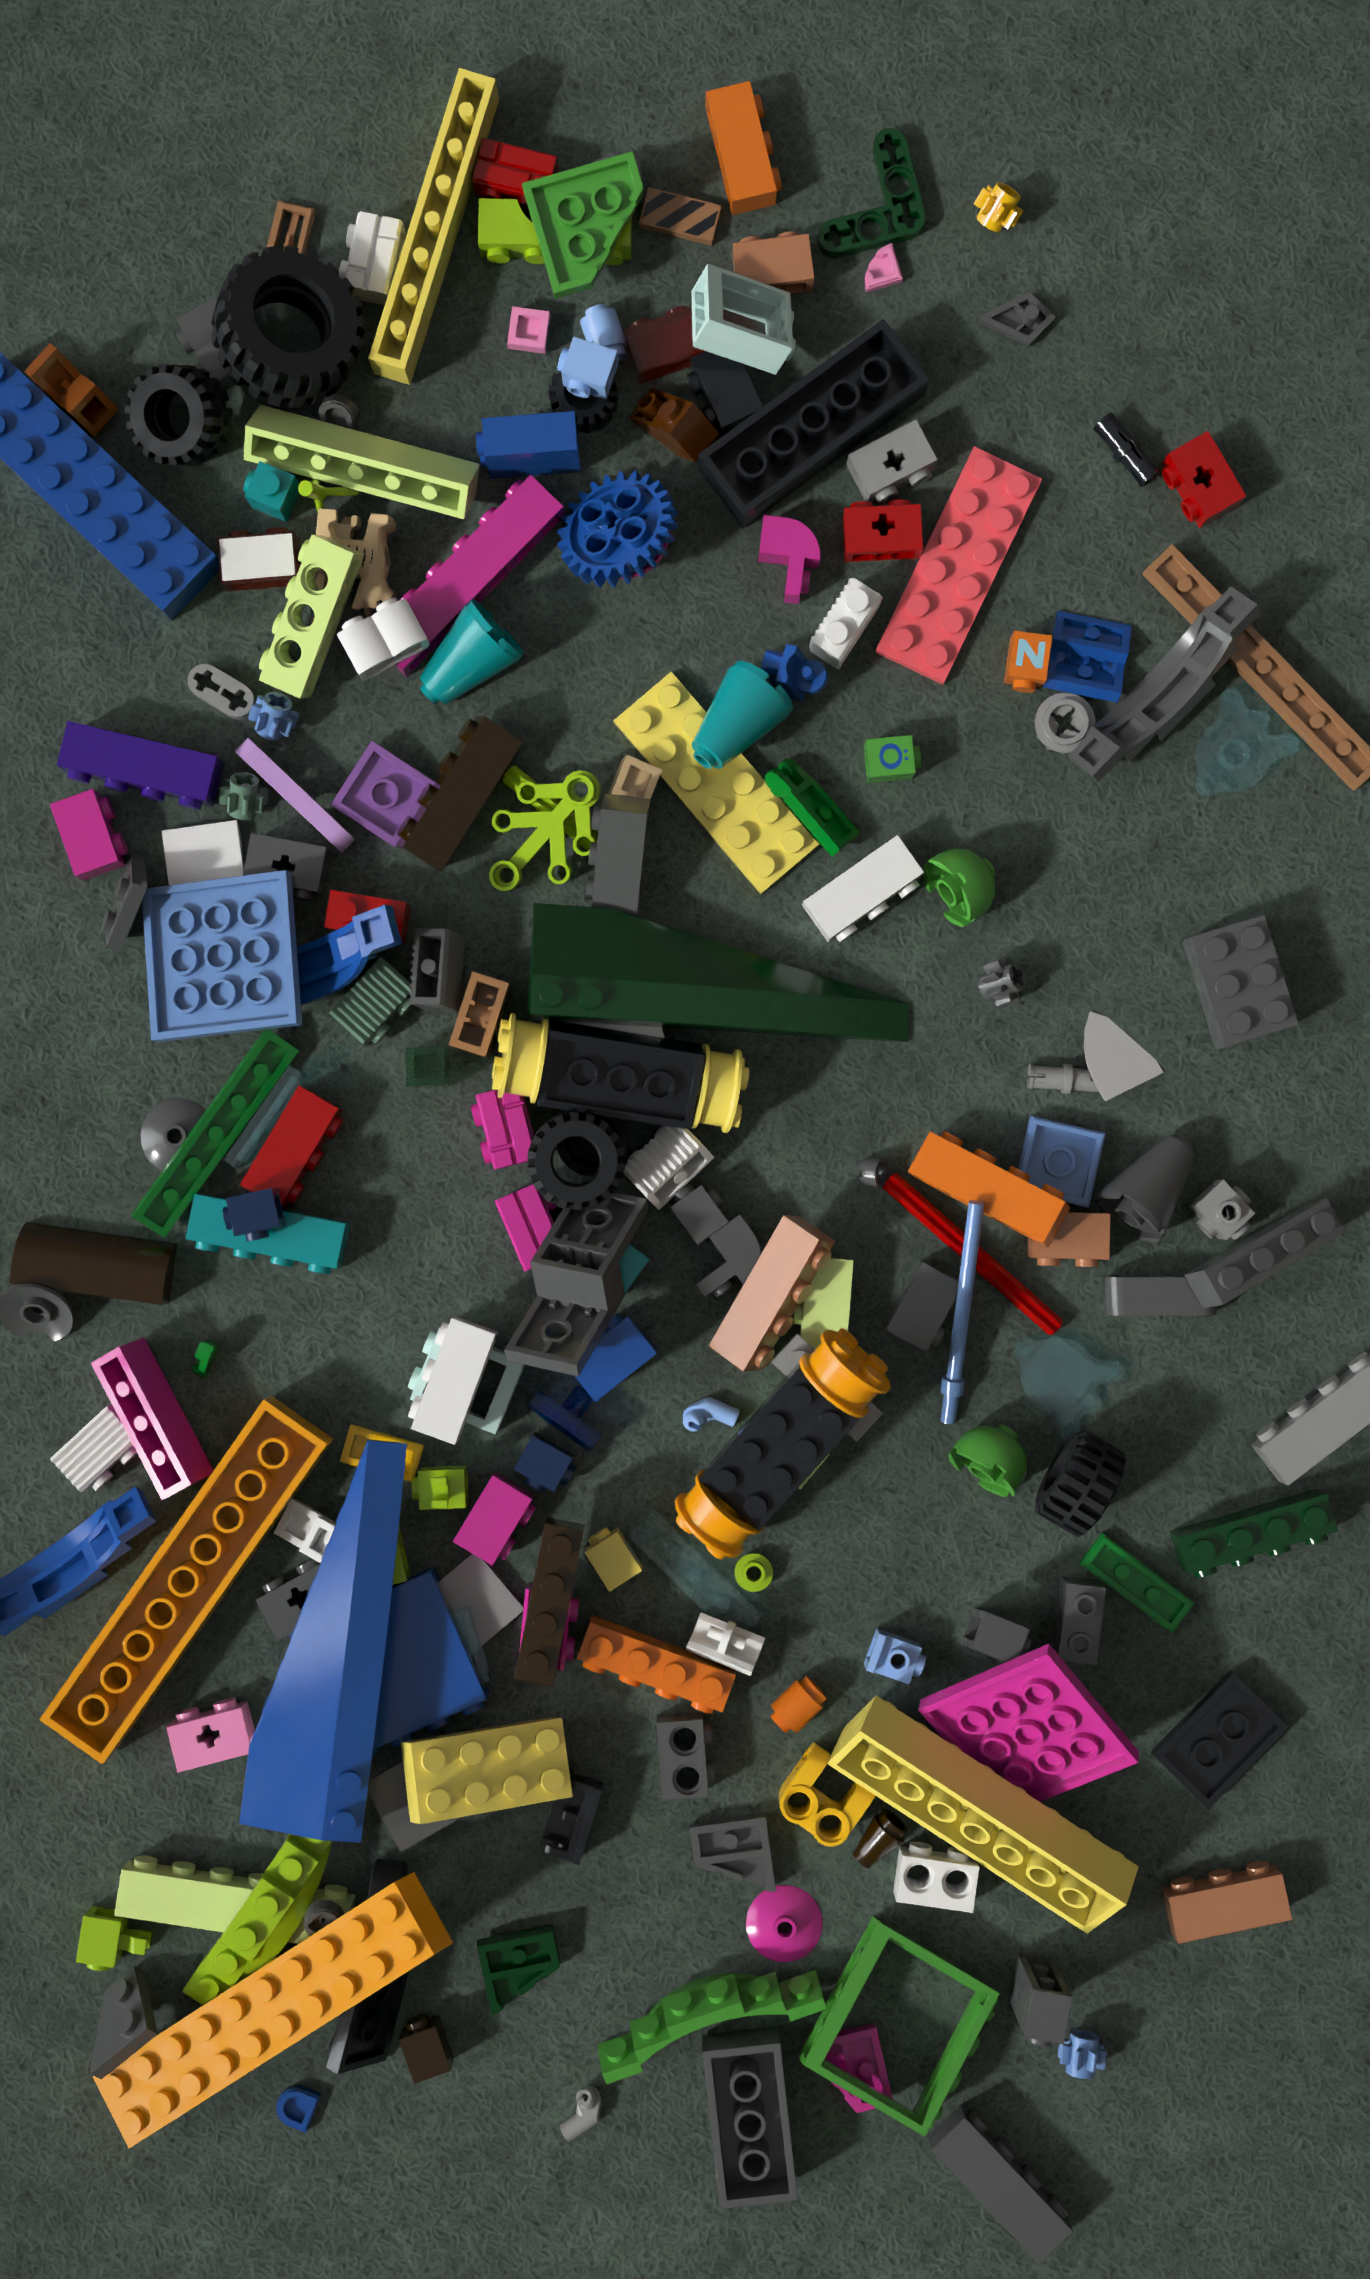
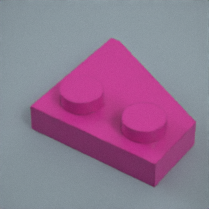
[803,2023,893,2113]

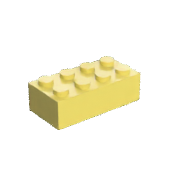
[401,1717,573,1824]

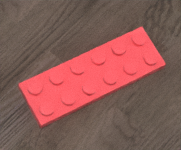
[875,446,1042,685]

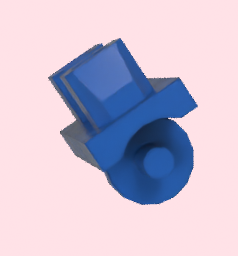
[760,644,828,703]

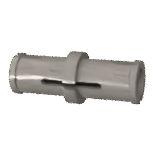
[1027,1064,1100,1094]

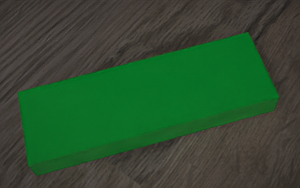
[1079,1532,1195,1633]

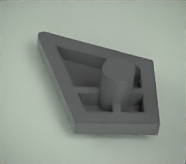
[978,291,1056,347]

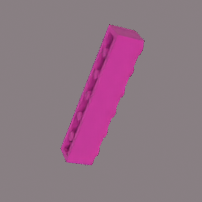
[395,475,565,677]

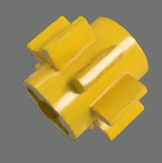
[974,182,1023,233]

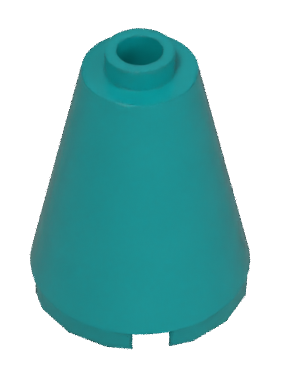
[420,599,524,705]
[692,660,793,769]

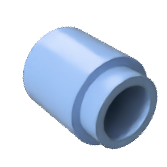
[580,304,627,361]

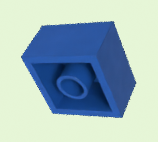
[575,1313,658,1402]

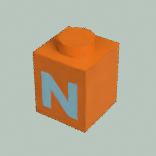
[1004,630,1052,693]

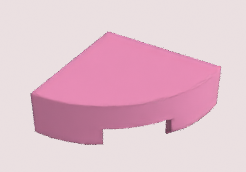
[864,243,903,293]

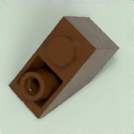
[628,388,719,463]

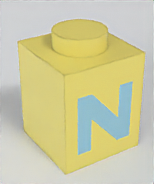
[584,1527,643,1592]

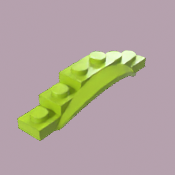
[182,1834,332,2005]

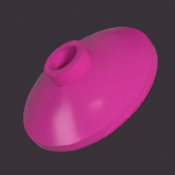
[746,1885,823,1962]

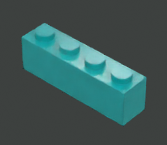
[185,1194,350,1274]

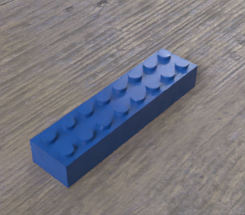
[0,352,222,620]

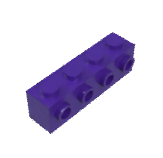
[57,721,224,810]

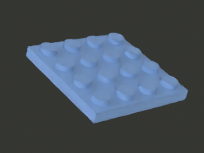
[142,870,302,1042]

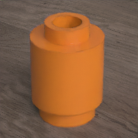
[770,1675,827,1733]

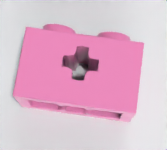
[166,1697,255,1773]

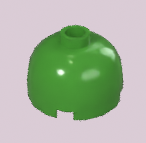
[922,848,996,927]
[948,1424,1028,1497]

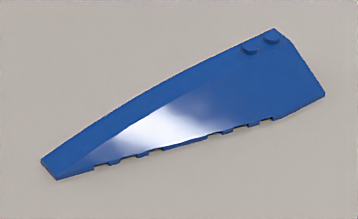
[239,1439,407,1843]

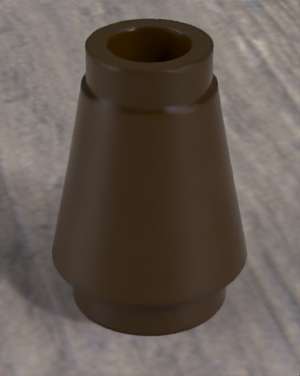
[853,1809,907,1868]

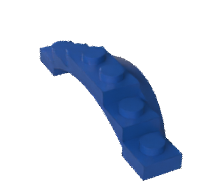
[297,905,402,1005]
[0,1486,156,1636]

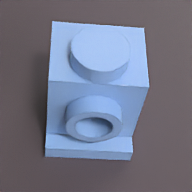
[864,1628,926,1684]

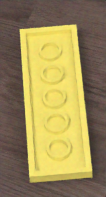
[613,672,819,894]

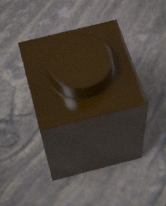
[399,2013,454,2084]

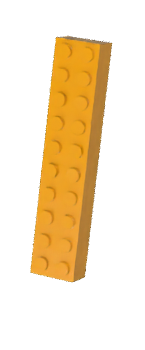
[39,1396,334,1765]
[93,1872,453,2148]

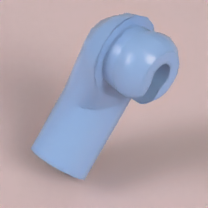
[683,1397,740,1432]

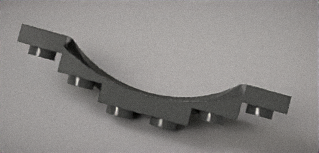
[1068,586,1262,782]

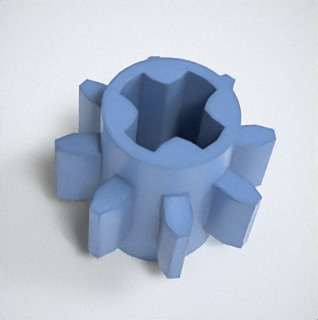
[248,692,299,740]
[1057,2029,1107,2079]

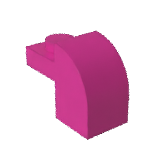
[758,515,820,604]

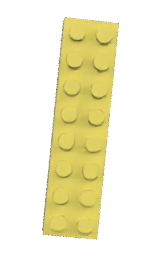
[827,1695,1139,1934]

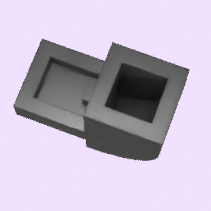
[696,1214,761,1298]

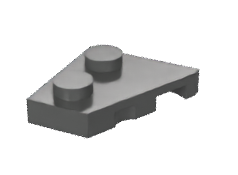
[90,1966,158,2079]

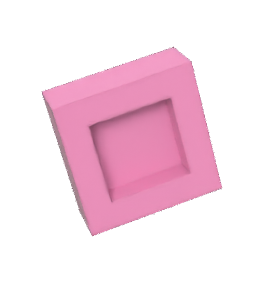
[507,306,551,354]

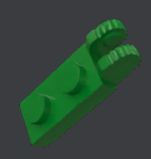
[764,758,859,857]

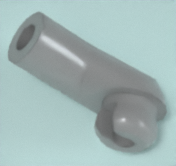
[560,2086,602,2142]

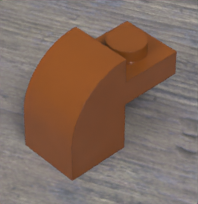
[24,343,119,437]

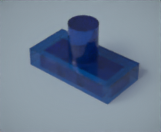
[527,1385,601,1452]

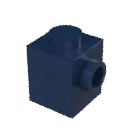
[223,1188,286,1242]
[514,1432,577,1493]

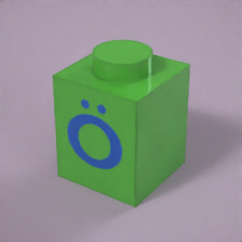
[864,735,921,783]

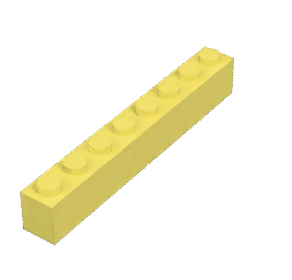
[368,68,499,385]

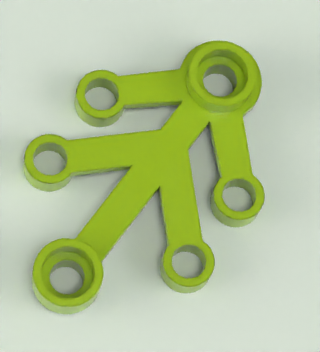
[489,770,601,891]

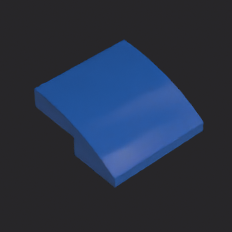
[1043,611,1132,703]

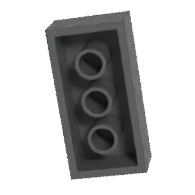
[702,2027,798,2209]

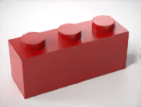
[240,1085,344,1208]

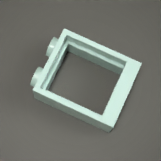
[691,264,796,375]
[407,1327,525,1434]

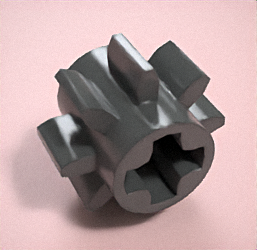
[978,957,1026,1007]

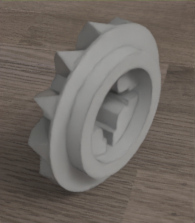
[1034,693,1096,755]

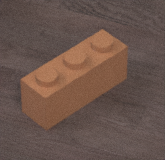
[1162,1861,1292,1944]

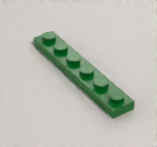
[131,1029,299,1238]

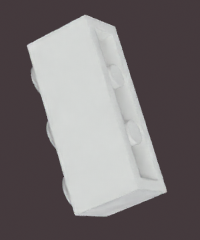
[802,835,924,943]
[408,1316,498,1445]

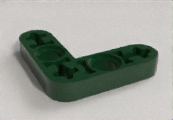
[818,128,925,258]

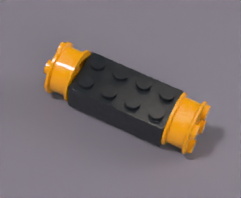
[675,1328,890,1560]

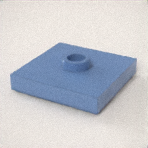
[1017,1116,1106,1208]

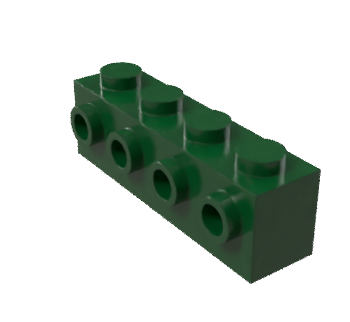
[1170,1489,1338,1577]

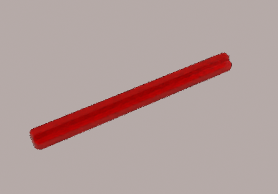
[883,1173,1063,1335]

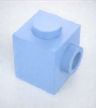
[557,336,619,400]

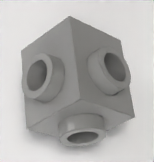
[1187,1179,1255,1240]

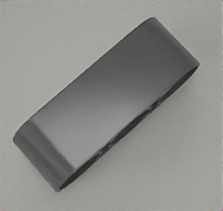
[1105,1276,1216,1316]

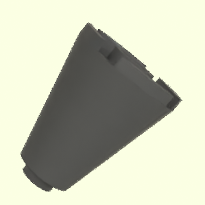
[1096,1135,1196,1243]

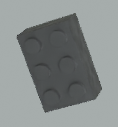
[1182,914,1299,1050]

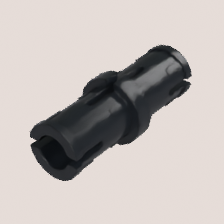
[1093,412,1160,487]

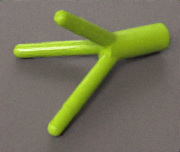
[298,478,359,512]

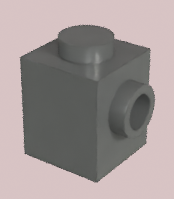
[670,1183,728,1245]

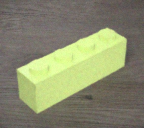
[793,1258,854,1350]

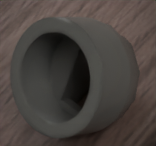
[857,1157,889,1189]

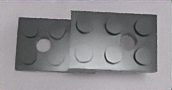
[505,1192,649,1377]

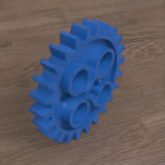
[557,471,678,588]

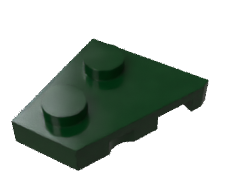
[477,1924,561,2015]

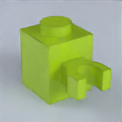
[412,1465,469,1510]
[76,1906,153,1971]

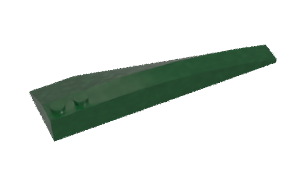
[527,903,909,1042]

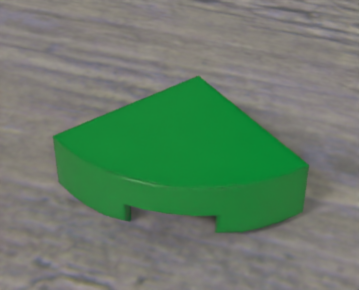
[192,1339,221,1379]

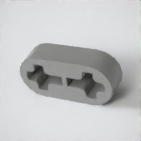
[187,664,256,720]

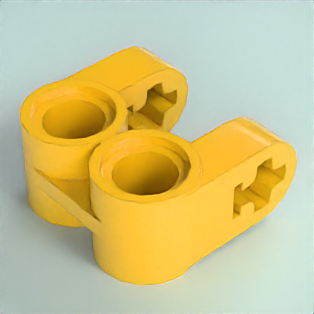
[779,1743,875,1847]

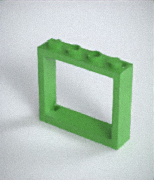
[797,1916,1000,2137]

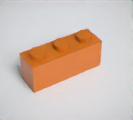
[705,81,782,215]

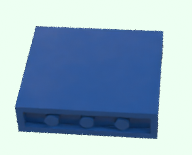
[289,1566,490,1757]

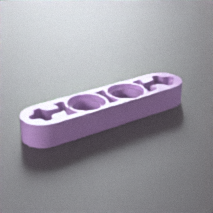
[235,738,355,853]

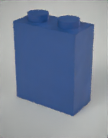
[476,411,581,479]

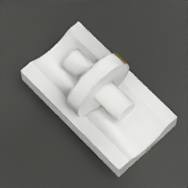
[686,1613,765,1676]

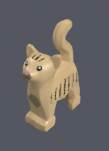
[311,508,397,624]

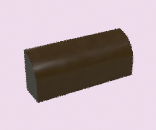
[9,1222,177,1305]

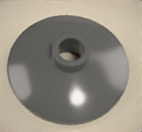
[141,1099,206,1171]
[0,1283,74,1342]

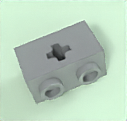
[846,420,938,505]

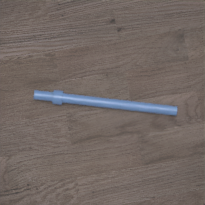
[940,1200,984,1424]

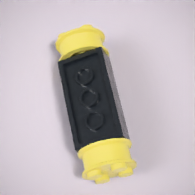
[491,1013,749,1133]

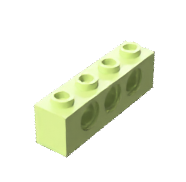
[259,535,364,699]

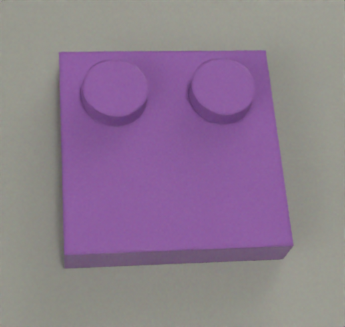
[330,741,435,847]

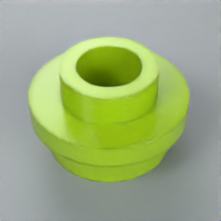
[734,1553,773,1592]

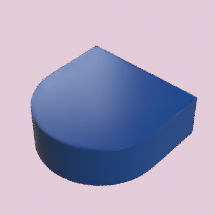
[276,2085,322,2133]

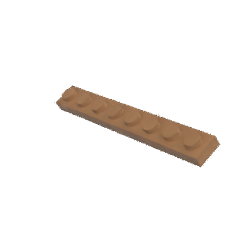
[1142,544,1370,791]

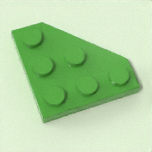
[522,151,644,299]

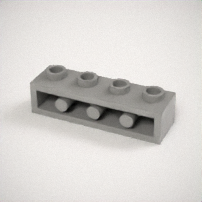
[1251,1352,1370,1485]

